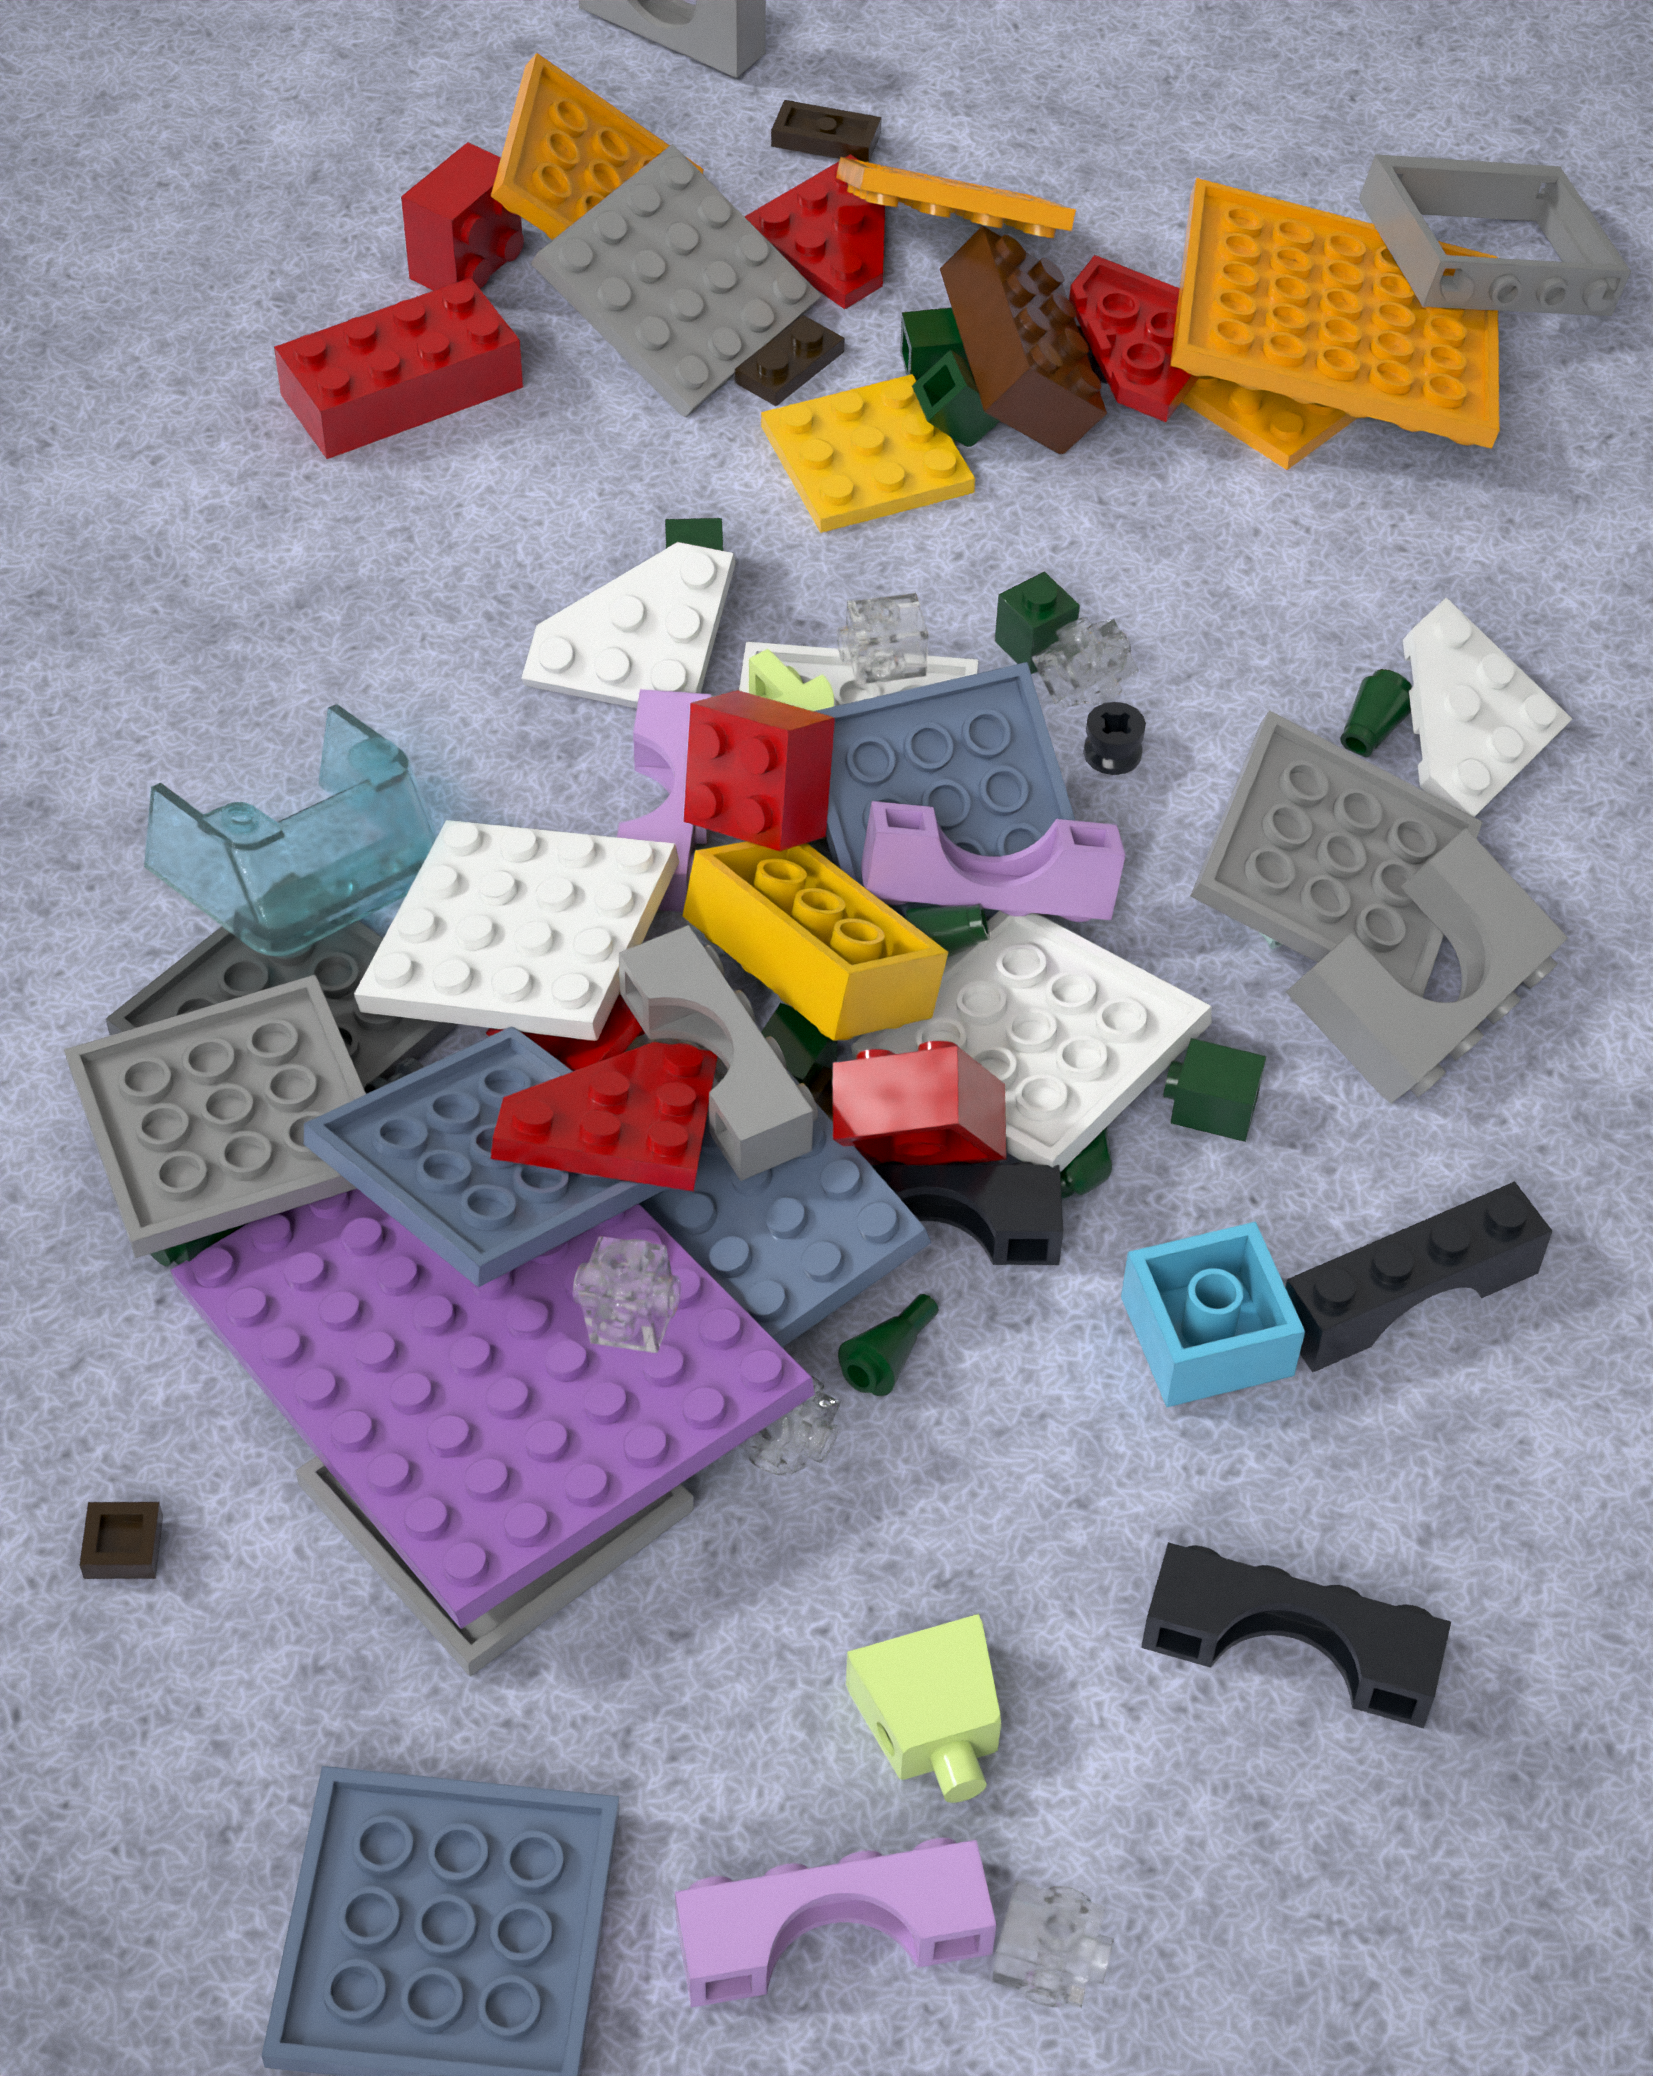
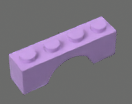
[617,689,711,912]
[861,801,1125,922]
[675,1838,997,2008]

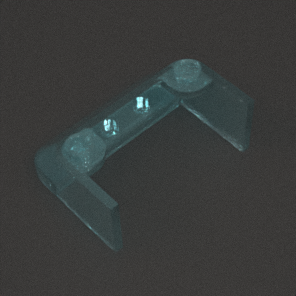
[144,704,438,956]

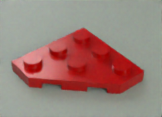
[744,154,885,309]
[1069,255,1200,422]
[490,1042,718,1192]

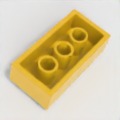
[682,841,948,1041]

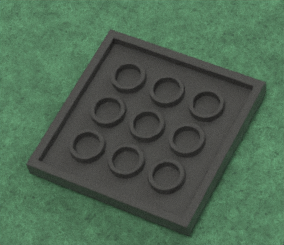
[106,872,458,1091]

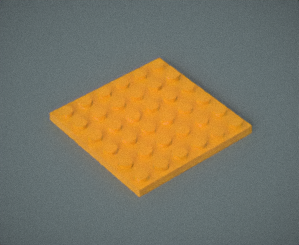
[1171,178,1500,449]

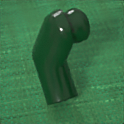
[1060,1127,1112,1198]

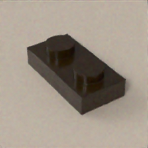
[771,100,882,162]
[735,315,845,406]

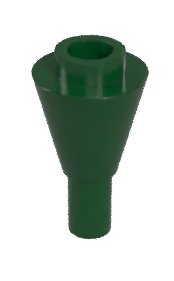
[838,1294,939,1396]

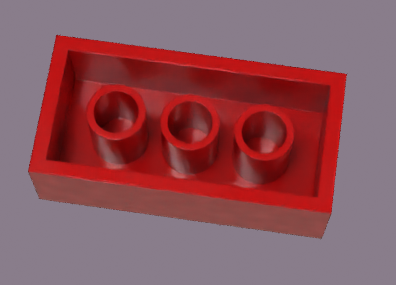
[274,278,523,459]

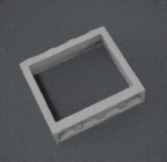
[1359,154,1631,316]

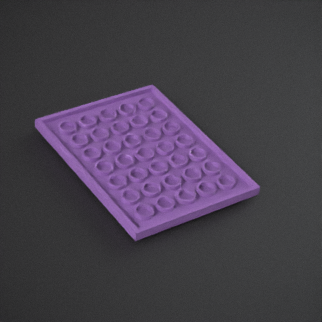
[170,1189,815,1629]

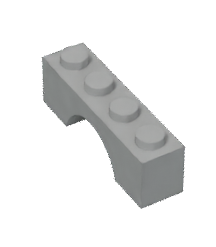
[619,925,818,1181]

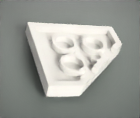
[521,542,736,708]
[1403,598,1572,817]

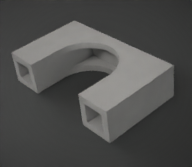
[579,0,766,78]
[1286,828,1568,1103]

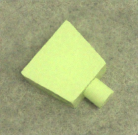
[846,1614,1001,1803]

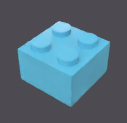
[1121,1221,1305,1408]

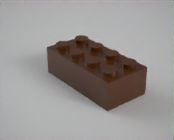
[940,225,1107,454]

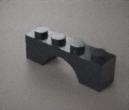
[871,1161,1063,1265]
[1285,1181,1552,1372]
[1141,1542,1452,1729]

